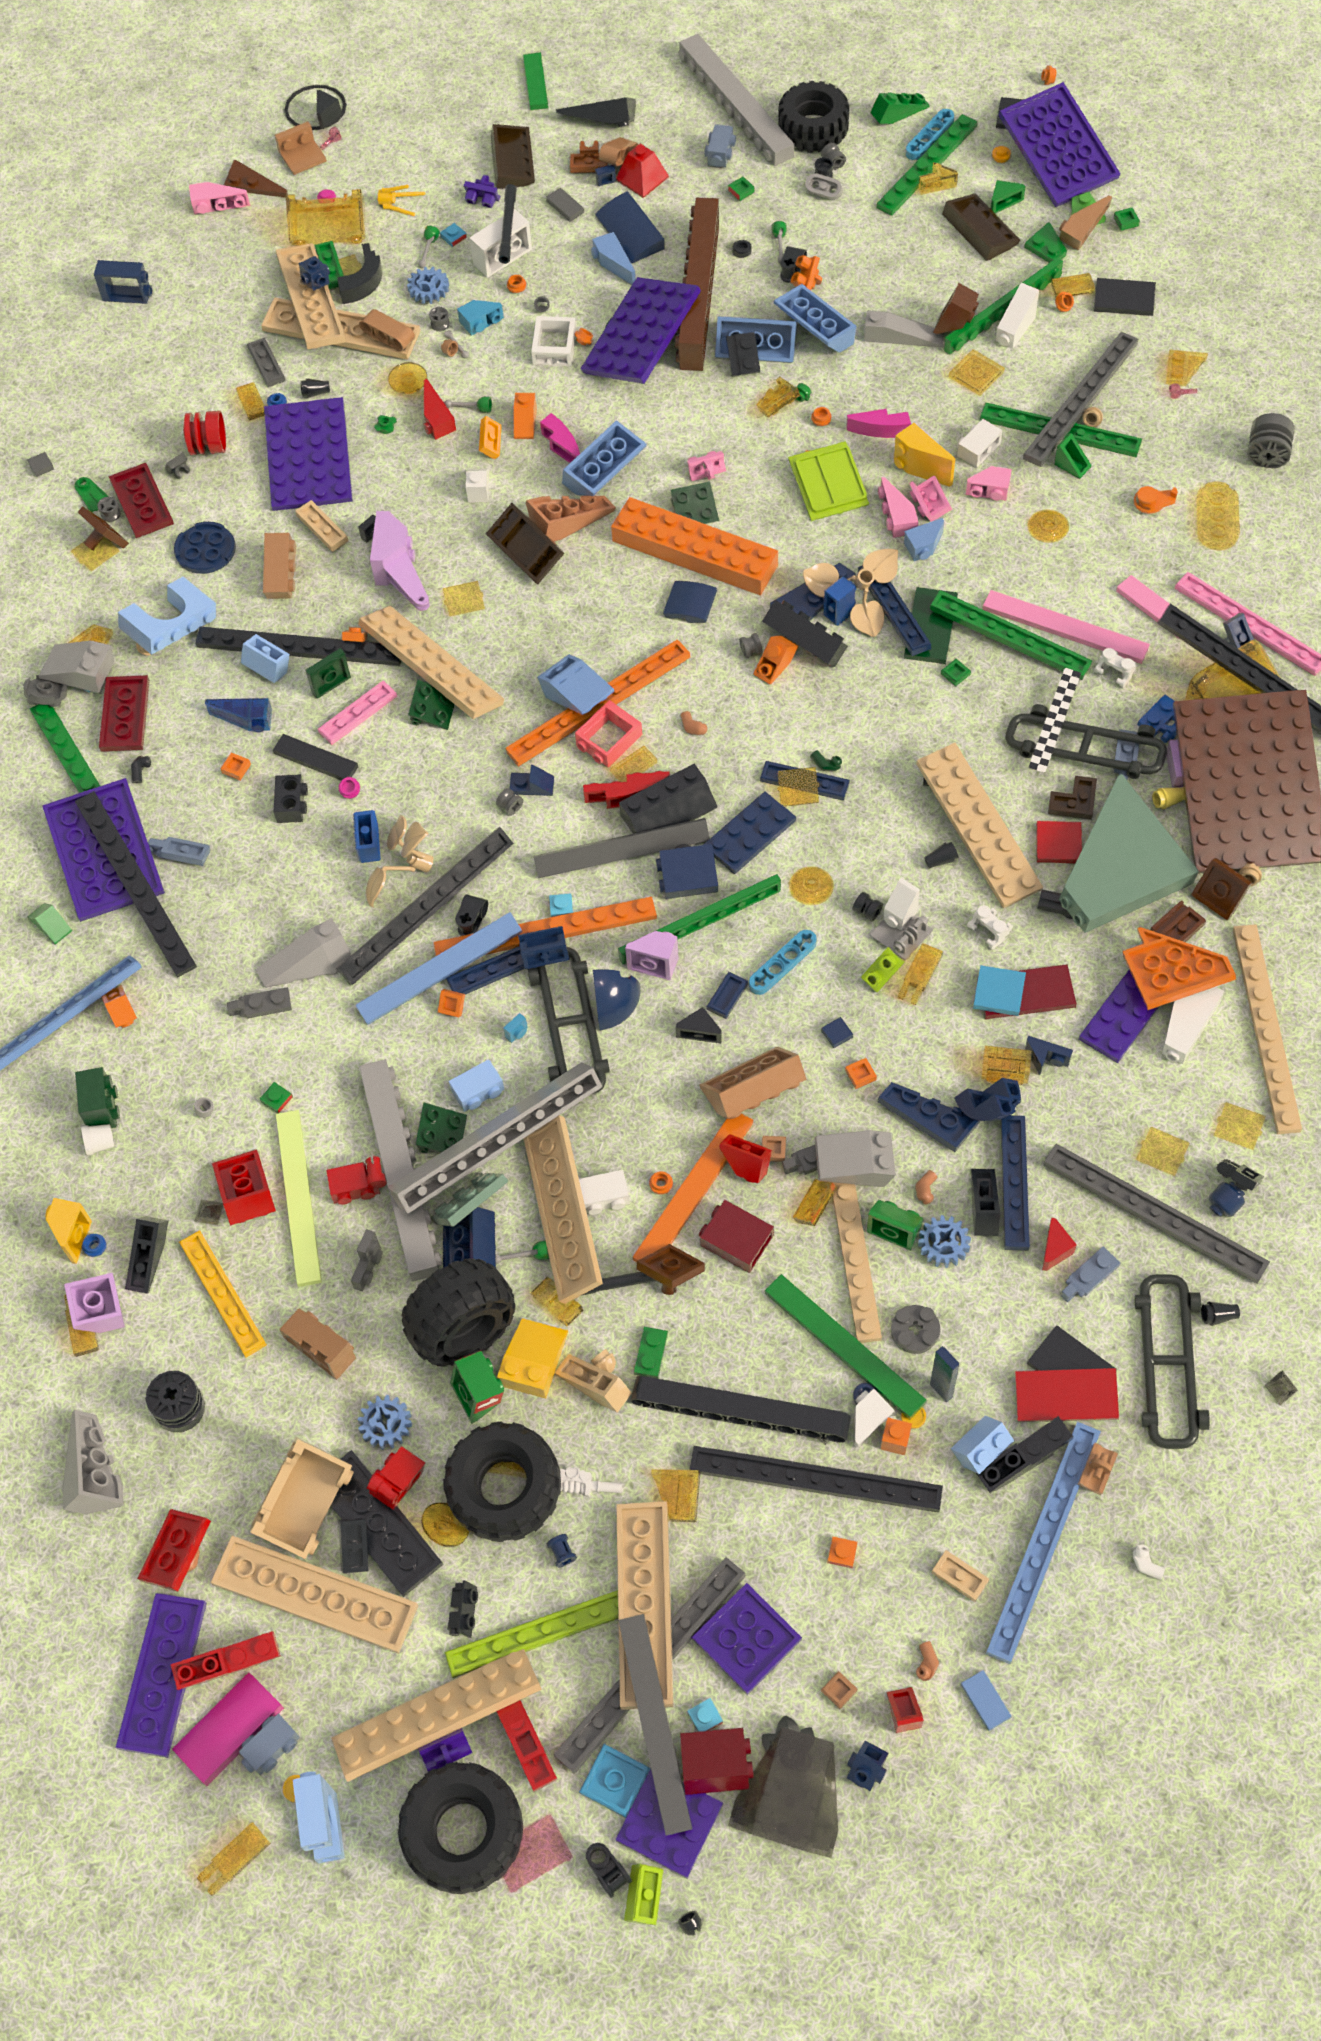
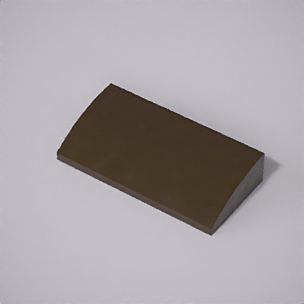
[491,124,535,189]
[942,193,1020,261]

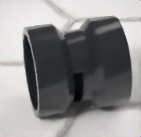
[814,157,833,178]
[852,892,883,922]

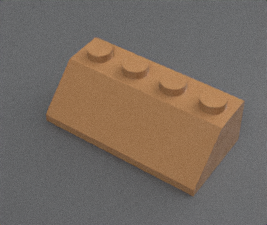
[699,1046,807,1119]

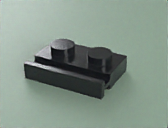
[726,332,761,377]

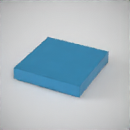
[973,965,1026,1016]
[579,1744,651,1818]

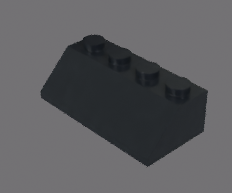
[619,763,718,834]

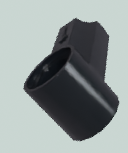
[1037,889,1073,919]

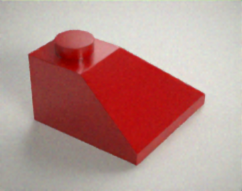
[616,143,669,198]

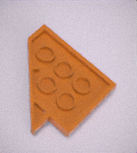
[1123,927,1236,1010]

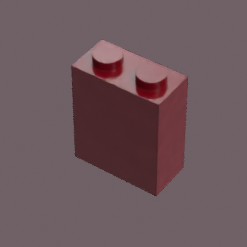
[699,1200,774,1273]
[680,1728,754,1795]

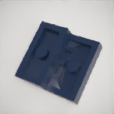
[663,581,717,623]

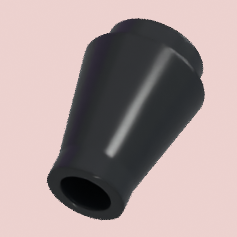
[300,378,330,398]
[924,842,959,869]
[1201,1302,1240,1326]

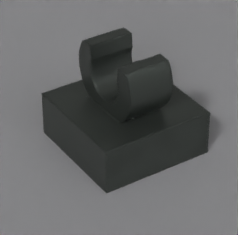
[164,452,190,479]

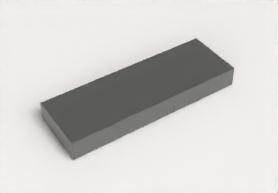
[247,337,286,388]

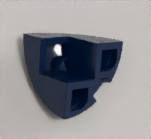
[593,969,641,1031]
[954,1078,1021,1121]

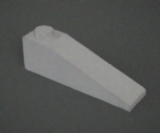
[864,310,944,348]
[255,918,351,988]
[62,1410,123,1514]

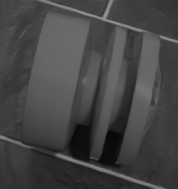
[1247,413,1295,469]

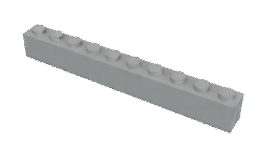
[678,34,794,166]
[359,1059,442,1282]
[387,1062,602,1214]

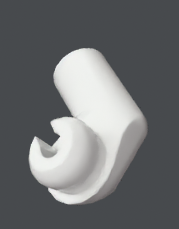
[1133,1545,1165,1580]

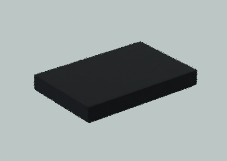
[1094,278,1156,316]
[1027,1325,1117,1372]

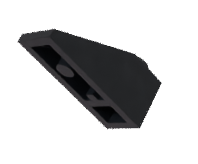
[971,1169,1000,1237]
[125,1216,169,1294]

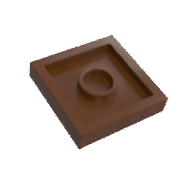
[78,506,129,551]
[1191,857,1252,920]
[636,1244,705,1295]

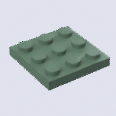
[431,1172,509,1227]

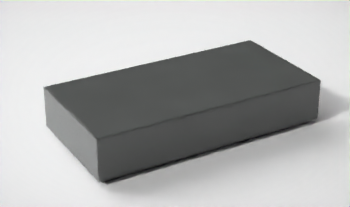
[546,187,585,222]

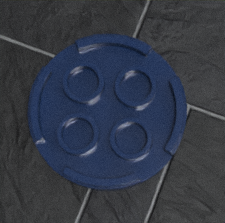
[174,521,236,574]

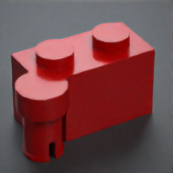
[326,1156,386,1205]
[367,1446,426,1510]

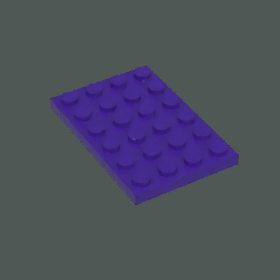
[998,82,1121,208]
[580,277,701,384]
[264,397,353,511]
[42,778,165,922]

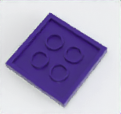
[692,1583,802,1695]
[615,1769,723,1879]

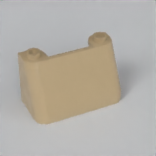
[250,1437,354,1559]

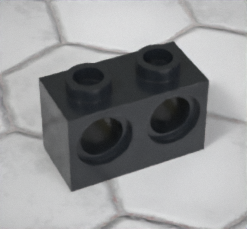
[273,774,308,823]

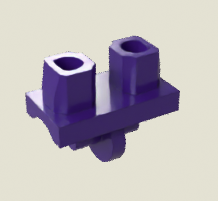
[464,175,501,208]
[418,1728,472,1772]

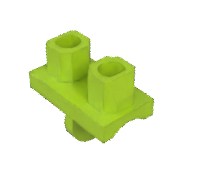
[861,947,905,992]

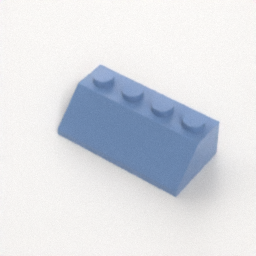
[774,284,857,353]
[715,316,798,362]
[562,420,647,496]

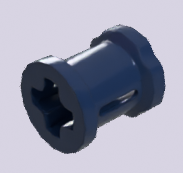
[546,1534,577,1568]

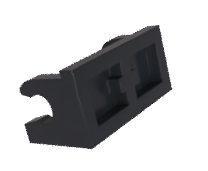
[338,1518,369,1574]

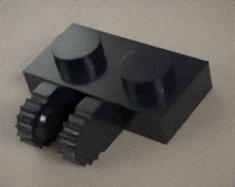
[1216,1159,1264,1191]

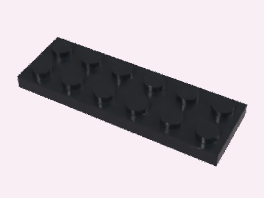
[331,1450,443,1597]

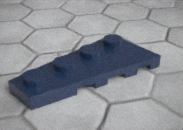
[770,563,856,621]
[878,1082,980,1152]

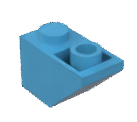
[457,300,504,336]

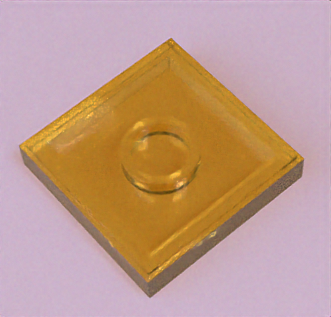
[949,349,1005,396]

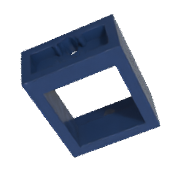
[94,260,153,304]

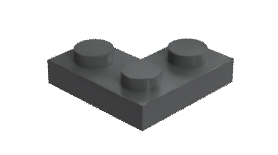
[350,1229,383,1292]

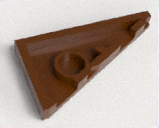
[224,160,288,198]

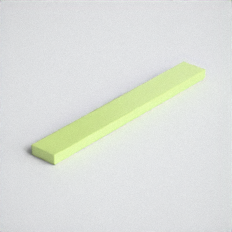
[276,1110,322,1287]

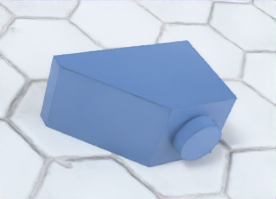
[904,518,944,561]

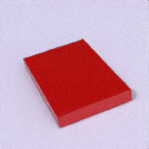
[137,1509,211,1592]

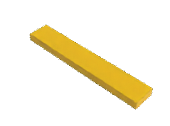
[179,1230,267,1358]

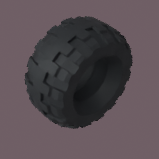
[401,1258,516,1367]
[443,1421,562,1542]
[398,1762,523,1894]

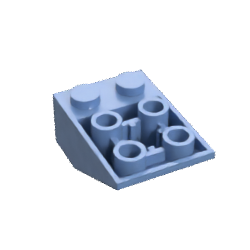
[537,654,614,715]

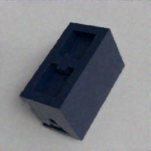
[518,926,569,969]

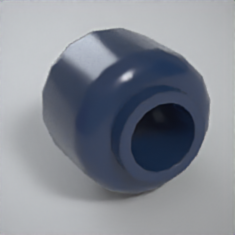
[1209,1181,1245,1217]

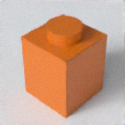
[881,1417,912,1456]

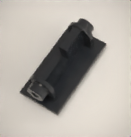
[447,1580,478,1638]

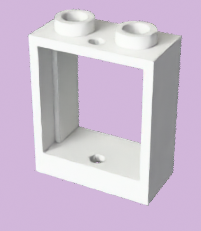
[531,316,577,366]

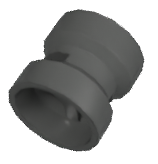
[821,143,846,170]

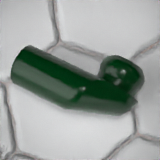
[810,750,842,771]

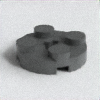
[24,675,67,707]
[891,1305,940,1354]

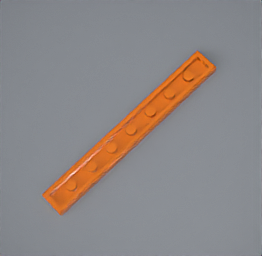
[633,1113,753,1262]

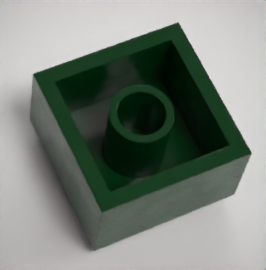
[75,1067,120,1128]

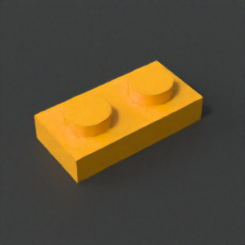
[479,416,501,459]

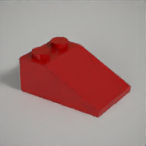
[212,1149,276,1226]

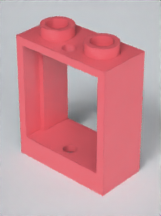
[575,700,642,768]

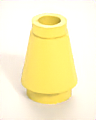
[1152,787,1185,809]

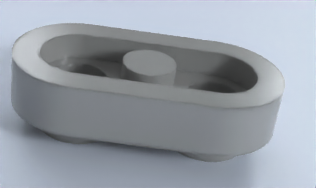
[805,173,843,200]

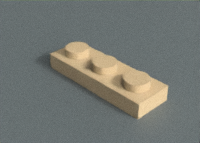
[295,500,348,552]

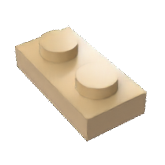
[932,1550,989,1602]

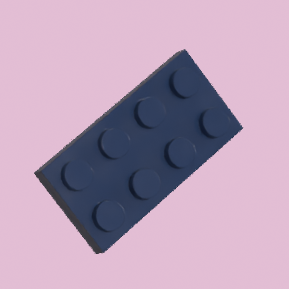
[703,791,796,874]

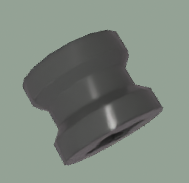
[429,307,450,331]
[97,497,121,522]
[739,633,763,658]
[496,788,523,816]

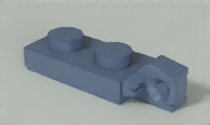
[1113,729,1139,780]
[148,837,210,866]
[1061,1246,1121,1303]

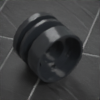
[145,1371,205,1432]

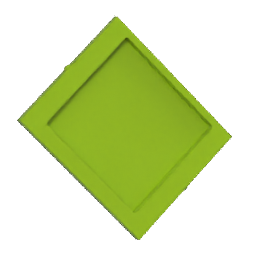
[788,441,869,521]

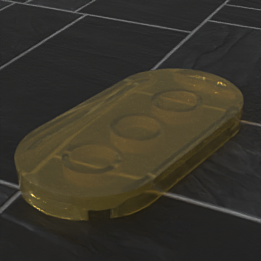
[1196,481,1240,551]

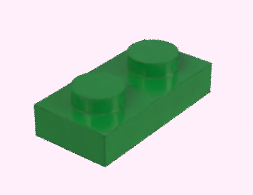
[634,1326,668,1379]

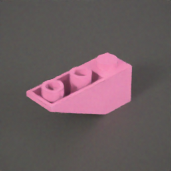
[189,182,250,214]
[878,477,918,538]

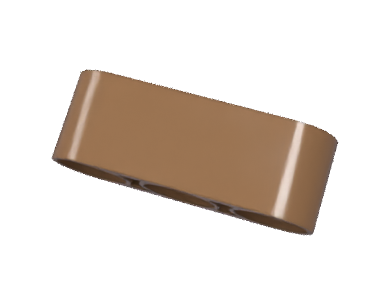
[599,137,638,166]
[359,309,415,352]

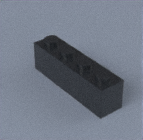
[762,600,848,667]

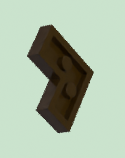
[1048,776,1097,820]

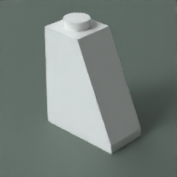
[996,283,1039,348]

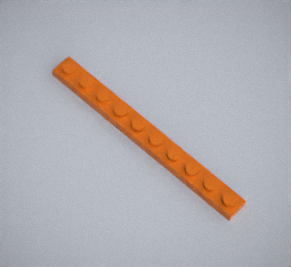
[505,639,690,767]
[433,896,657,956]

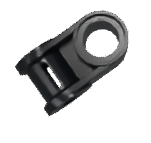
[780,246,807,283]
[455,894,489,936]
[586,1843,632,1898]

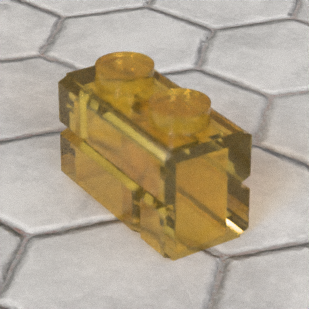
[981,1046,1032,1085]

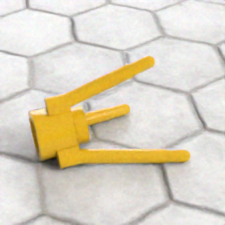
[378,185,425,216]

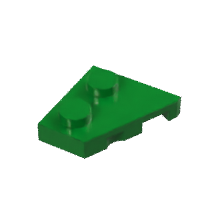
[1024,222,1067,263]

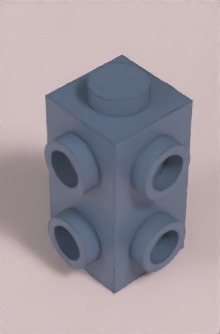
[704,124,736,168]
[239,1713,300,1775]

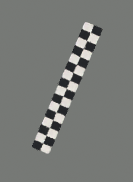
[1029,668,1081,772]

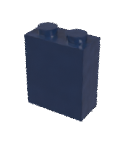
[656,844,719,899]

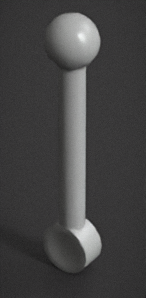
[445,330,469,358]

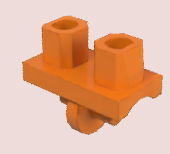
[790,255,822,290]

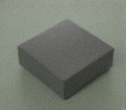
[27,452,54,477]

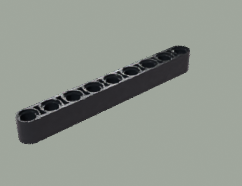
[630,1376,851,1443]

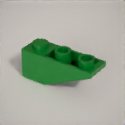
[870,92,930,124]

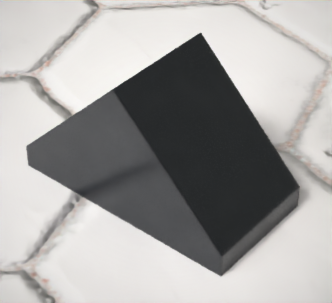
[317,90,342,129]
[675,1007,722,1044]

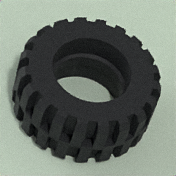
[778,81,849,153]

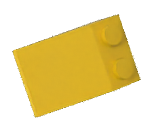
[894,423,955,487]
[497,1318,568,1399]

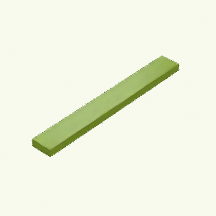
[444,1590,619,1678]

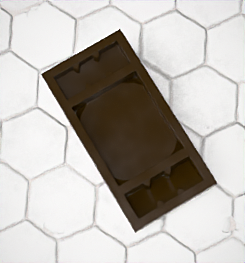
[486,503,565,585]

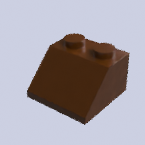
[933,283,979,334]

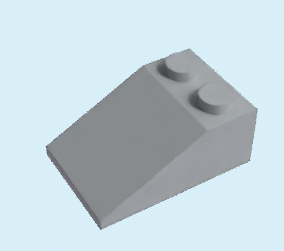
[39,641,114,693]
[815,1130,896,1187]

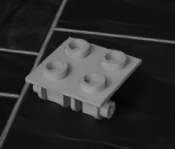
[870,915,933,960]

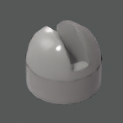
[194,1097,213,1118]

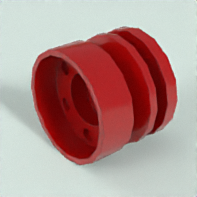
[183,410,226,455]

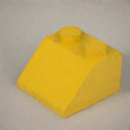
[45,1198,92,1264]

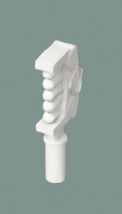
[560,1467,622,1497]

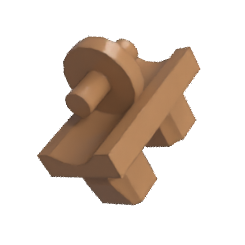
[1077,1443,1118,1496]

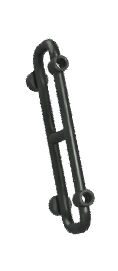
[1005,704,1167,779]
[528,947,610,1094]
[1135,1274,1210,1449]

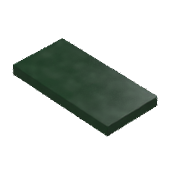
[904,587,958,664]

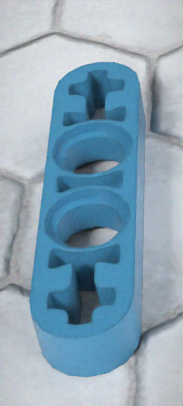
[906,109,954,160]
[749,930,817,995]

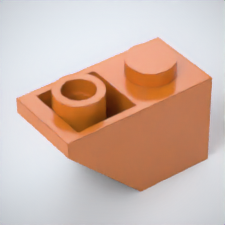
[753,636,798,684]

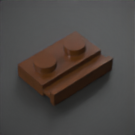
[1151,900,1206,942]

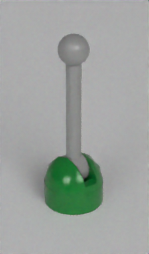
[771,221,787,263]
[418,225,440,268]
[444,396,492,413]
[496,1240,550,1264]

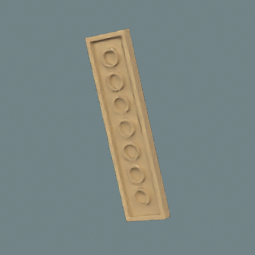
[276,243,346,349]
[261,297,421,360]
[358,606,504,719]
[916,743,1043,909]
[523,1115,603,1304]
[616,1501,674,1710]
[211,1536,419,1654]
[331,1649,542,1782]

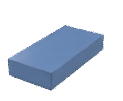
[961,1670,1012,1731]

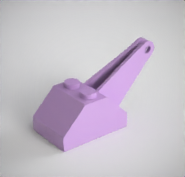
[370,511,430,611]

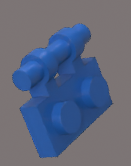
[1137,694,1177,743]

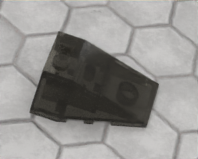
[728,1727,839,1858]

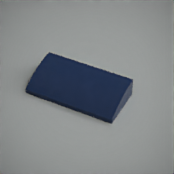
[595,191,665,264]

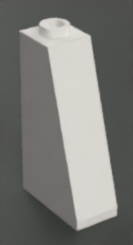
[1162,987,1224,1064]

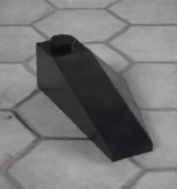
[556,97,636,127]

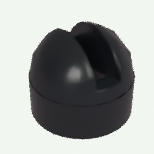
[678,1910,702,1936]

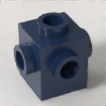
[299,256,330,291]
[847,1740,889,1791]

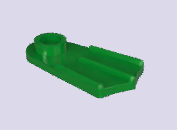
[75,477,109,512]

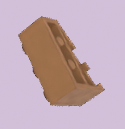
[263,533,297,599]
[279,1308,356,1380]

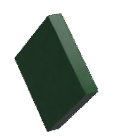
[305,648,351,699]

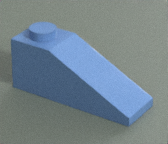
[591,232,636,285]

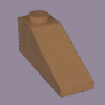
[1059,195,1112,250]

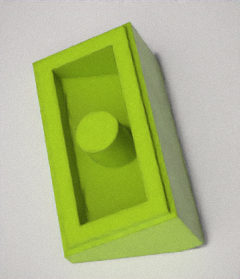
[624,1864,664,1926]

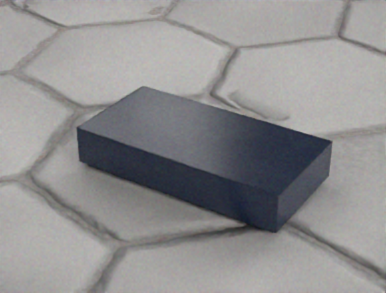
[706,971,748,1019]

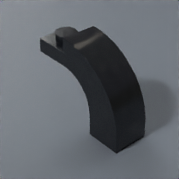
[337,243,383,304]

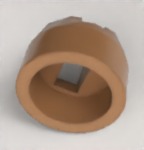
[441,339,458,357]

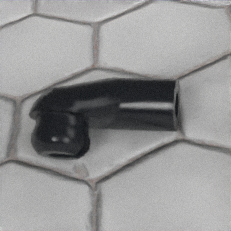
[131,755,151,783]

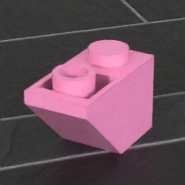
[966,466,1012,501]

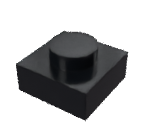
[358,514,376,543]

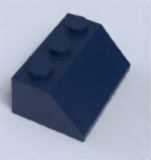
[443,1207,496,1268]

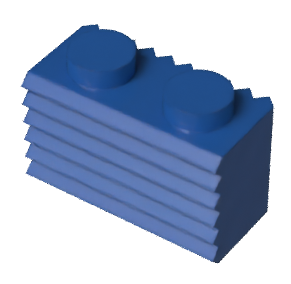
[823,577,857,626]
[353,810,381,863]

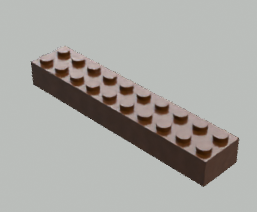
[675,197,719,371]

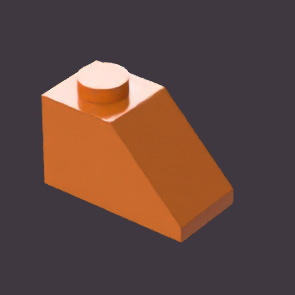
[514,393,537,439]
[102,985,137,1028]

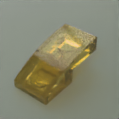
[530,1276,584,1327]

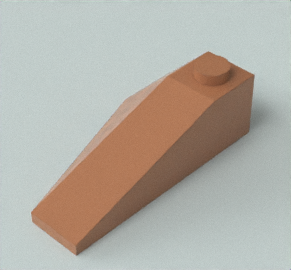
[526,496,616,541]

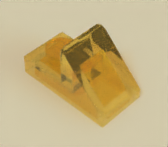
[918,162,958,195]

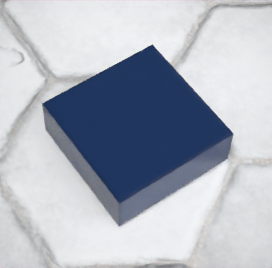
[595,165,616,186]
[821,1017,853,1048]

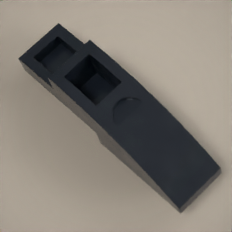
[976,1416,1074,1493]

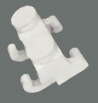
[1094,648,1136,688]
[967,905,1013,950]

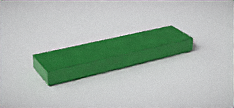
[523,52,548,110]

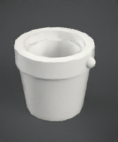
[81,1124,114,1156]

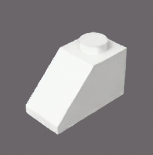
[466,468,489,503]
[883,878,920,931]
[853,1389,895,1448]

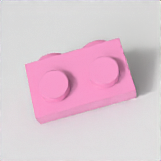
[909,475,952,522]

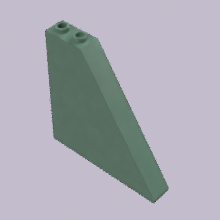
[1059,774,1199,933]

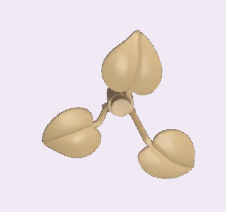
[803,549,898,637]
[366,815,433,908]

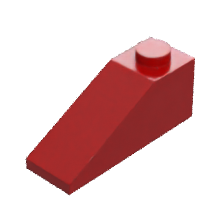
[423,379,456,440]

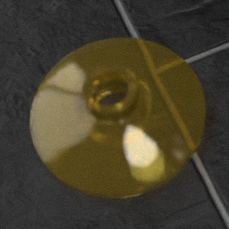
[388,362,428,394]
[1028,509,1069,543]
[789,866,834,905]
[421,1502,469,1547]

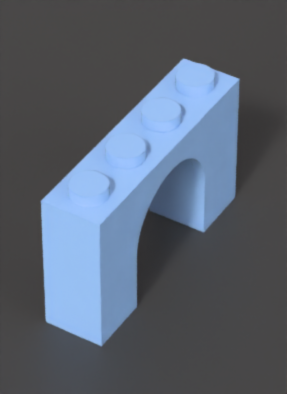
[118,577,216,655]
[293,1771,345,1864]

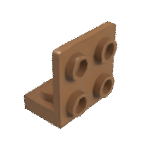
[275,121,327,175]

